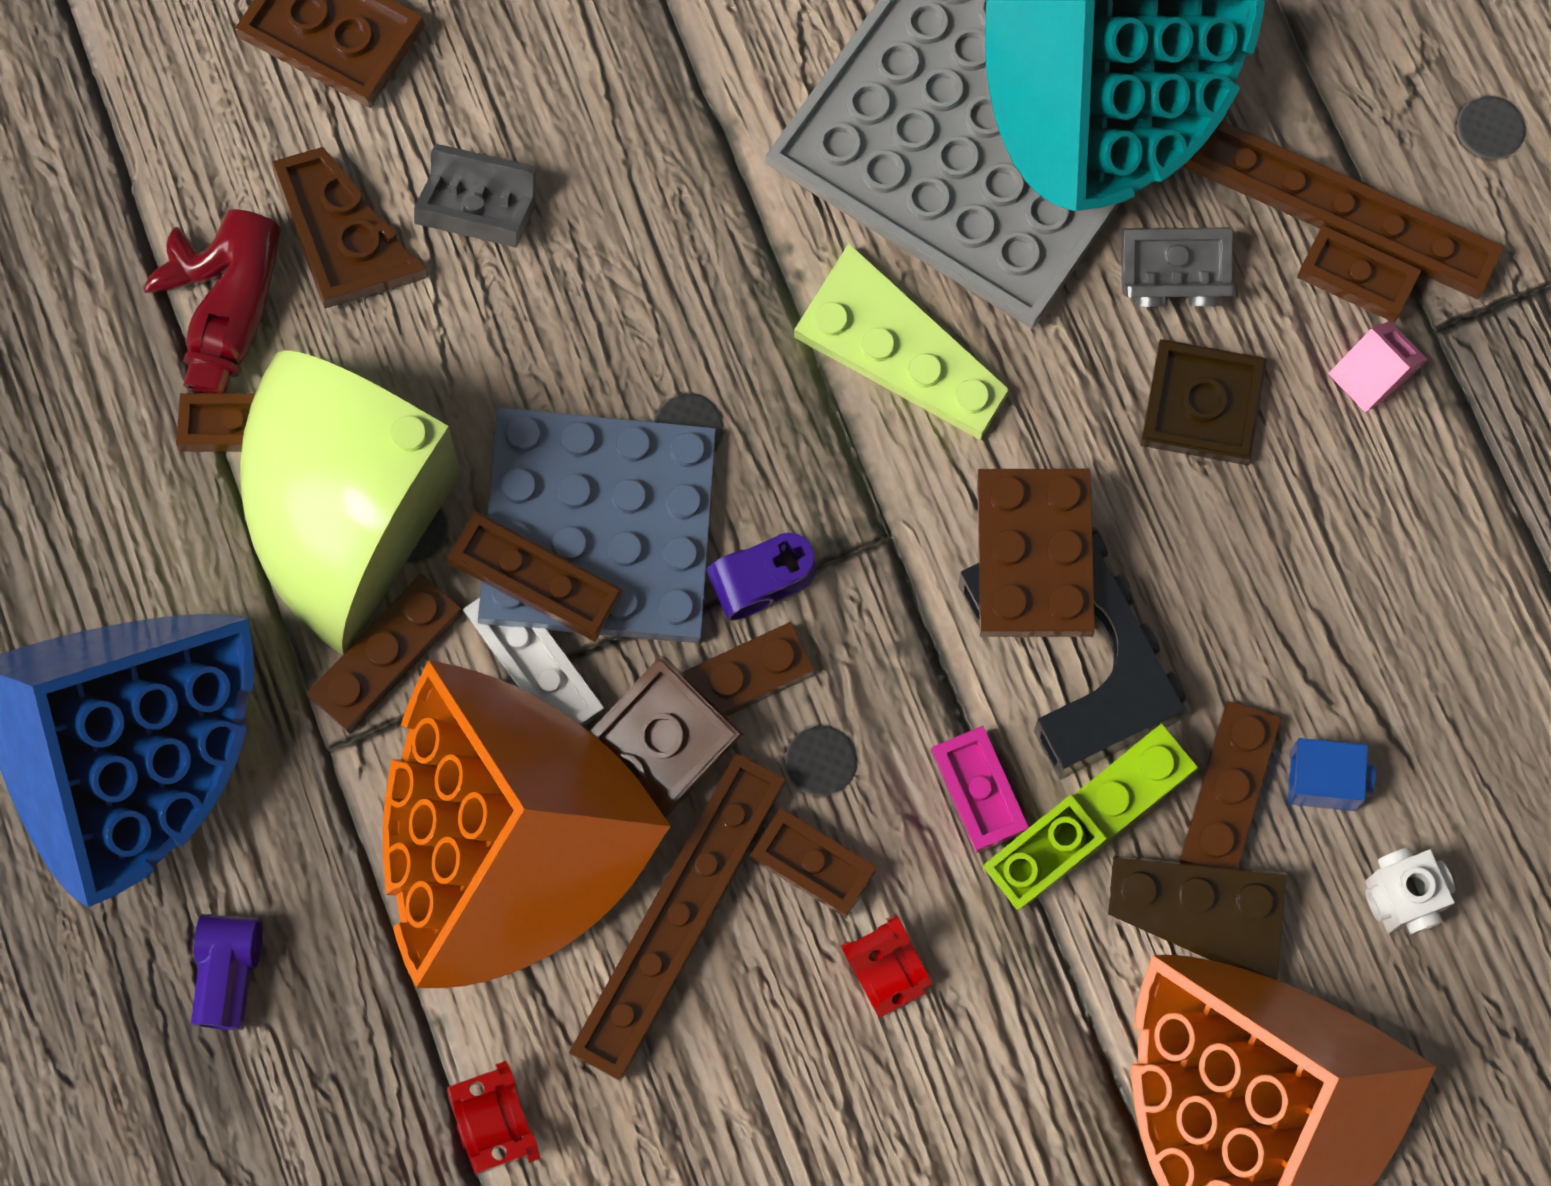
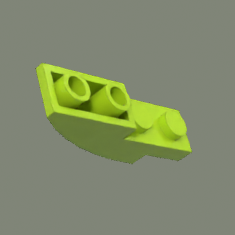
[982,723,1199,911]

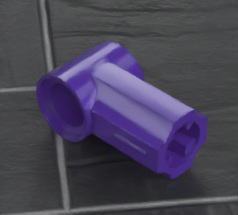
[191,914,263,1030]

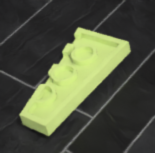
[794,243,1009,440]

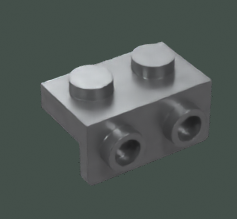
[414,144,536,248]
[1121,227,1236,307]

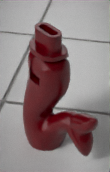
[144,209,281,394]

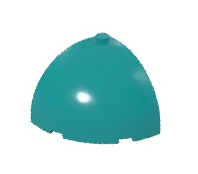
[985,0,1265,211]

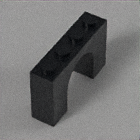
[958,527,1187,780]

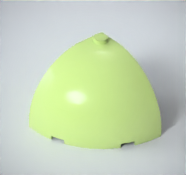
[240,350,461,655]

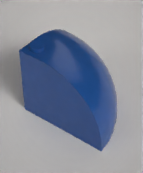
[0,614,254,907]

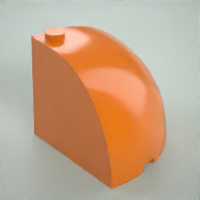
[383,660,670,988]
[1131,955,1437,1186]

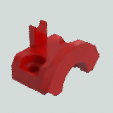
[840,913,933,1018]
[447,1061,541,1175]

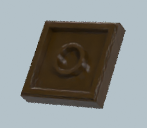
[1140,339,1267,466]

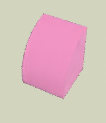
[1328,321,1428,413]

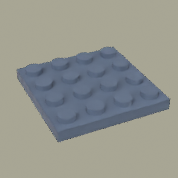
[478,407,716,643]

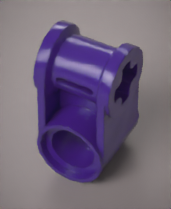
[706,532,816,621]

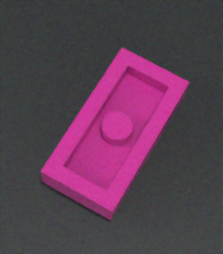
[931,726,1029,854]

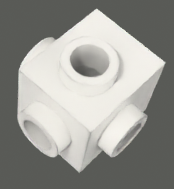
[1365,847,1455,935]

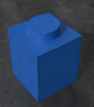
[1287,738,1376,811]

